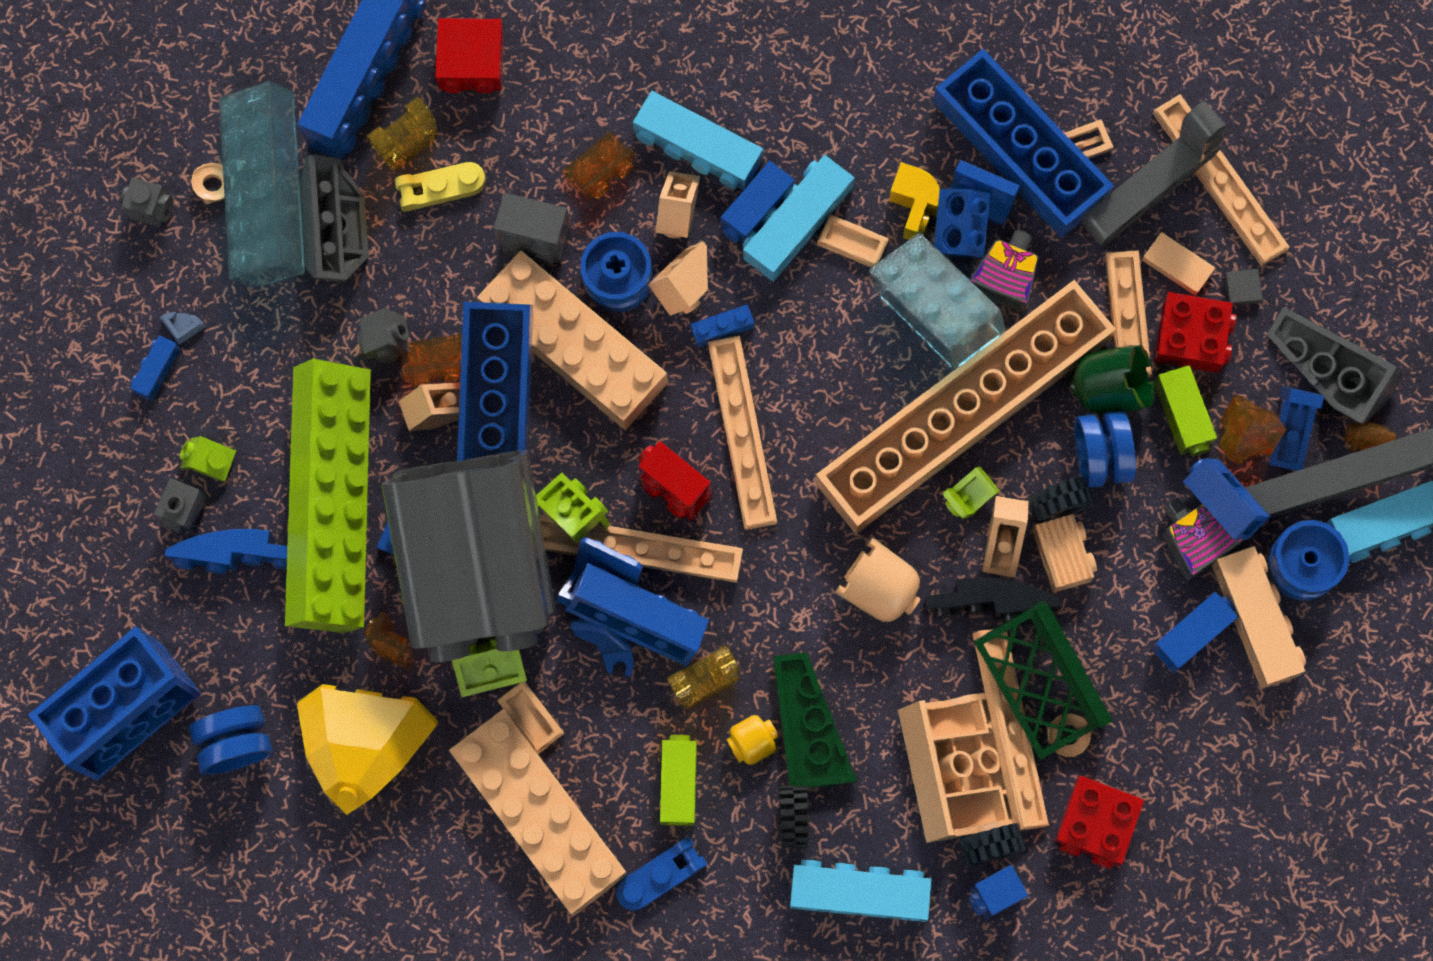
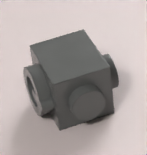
[120,177,174,227]
[357,308,410,363]
[154,478,207,534]

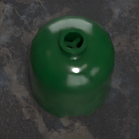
[1071,345,1155,414]

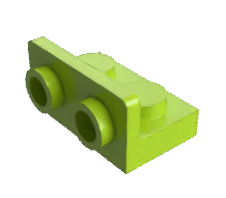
[536,473,611,543]
[452,636,527,697]

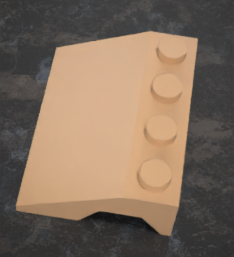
[898,693,1013,843]

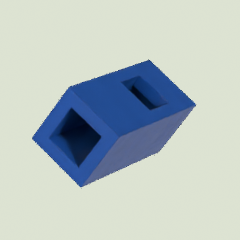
[721,160,795,244]
[1183,458,1270,540]
[1151,592,1238,674]

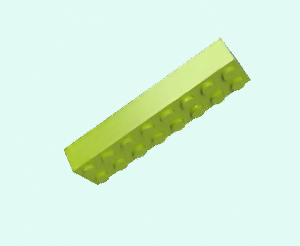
[285,359,371,633]

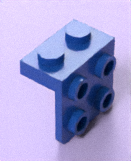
[557,537,643,606]

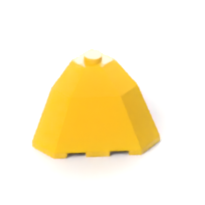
[297,684,438,815]

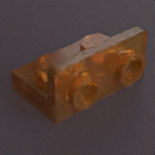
[562,131,635,202]
[401,334,462,386]
[365,611,415,671]

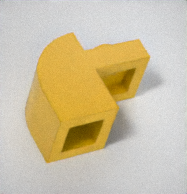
[889,162,940,242]

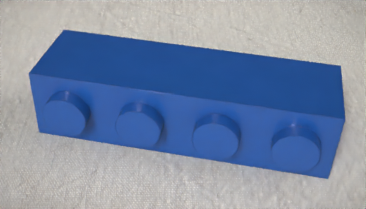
[565,564,709,666]

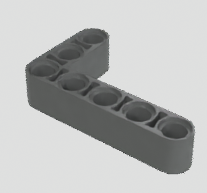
[1080,101,1227,247]

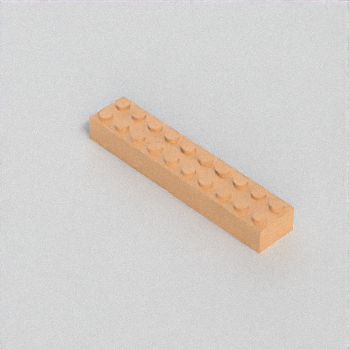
[815,280,1116,534]

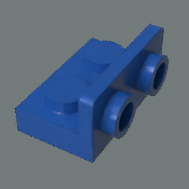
[950,160,1020,226]

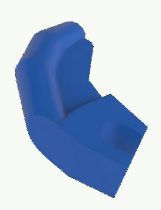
[570,618,634,678]

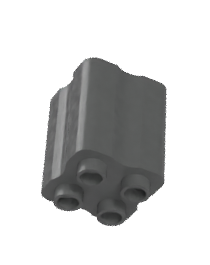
[381,450,555,662]

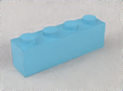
[633,91,763,190]
[742,154,855,282]
[1327,481,1433,563]
[790,860,931,922]

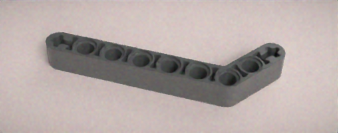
[1245,428,1433,520]

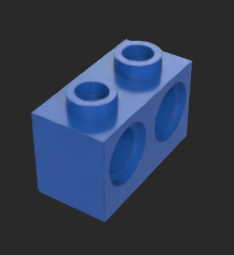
[933,189,990,258]
[968,864,1029,920]

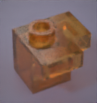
[1218,394,1286,464]

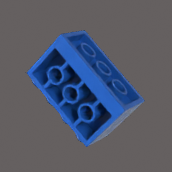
[28,626,202,781]

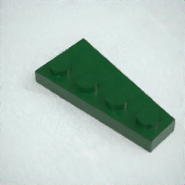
[773,652,857,789]

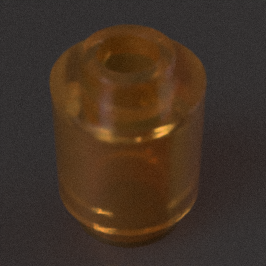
[1344,421,1396,452]

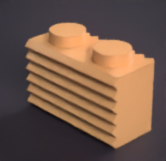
[1033,514,1097,593]

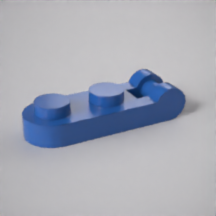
[616,836,708,911]

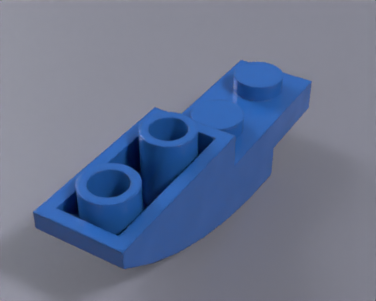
[164,529,287,575]

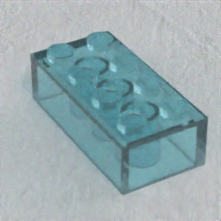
[869,232,1006,370]

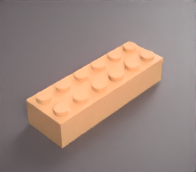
[477,251,668,430]
[449,709,628,917]

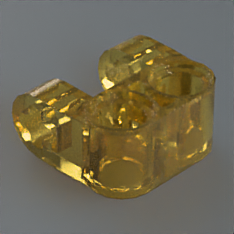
[366,97,438,171]
[666,645,740,710]

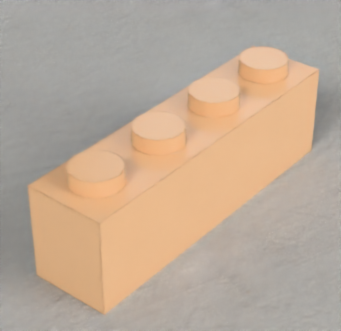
[1211,546,1306,689]

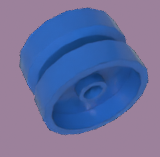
[580,232,653,312]
[1074,410,1136,488]
[1266,520,1350,601]
[188,705,274,775]

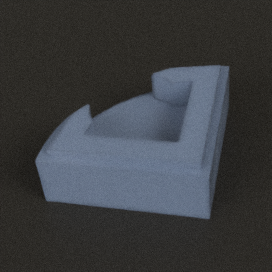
[160,312,206,345]

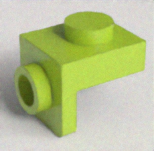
[180,436,236,482]
[942,466,1001,519]

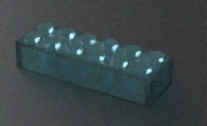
[219,81,305,288]

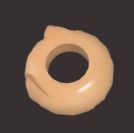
[191,163,233,204]
[1047,713,1091,757]

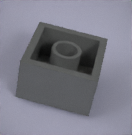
[493,193,571,266]

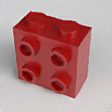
[435,18,504,94]
[1154,292,1236,373]
[638,441,712,521]
[1054,775,1144,870]

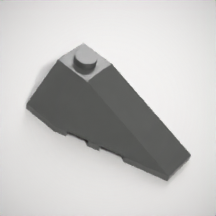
[1267,307,1404,425]

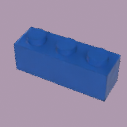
[690,304,754,348]
[130,335,181,401]

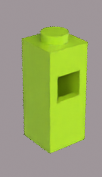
[1155,365,1217,457]
[660,735,697,826]

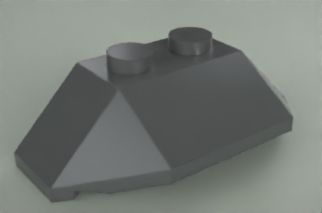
[295,155,369,282]

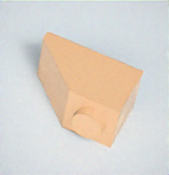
[656,171,700,238]
[648,241,708,316]
[399,383,460,431]
[982,496,1029,578]

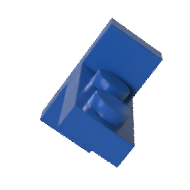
[1267,386,1324,471]

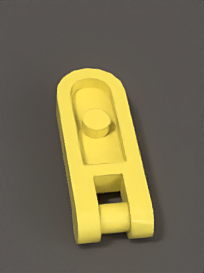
[395,162,486,211]

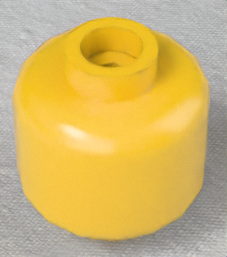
[726,715,779,765]

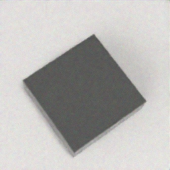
[1224,269,1263,306]

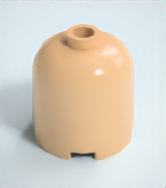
[835,538,920,622]

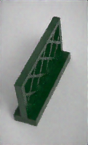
[973,601,1113,760]

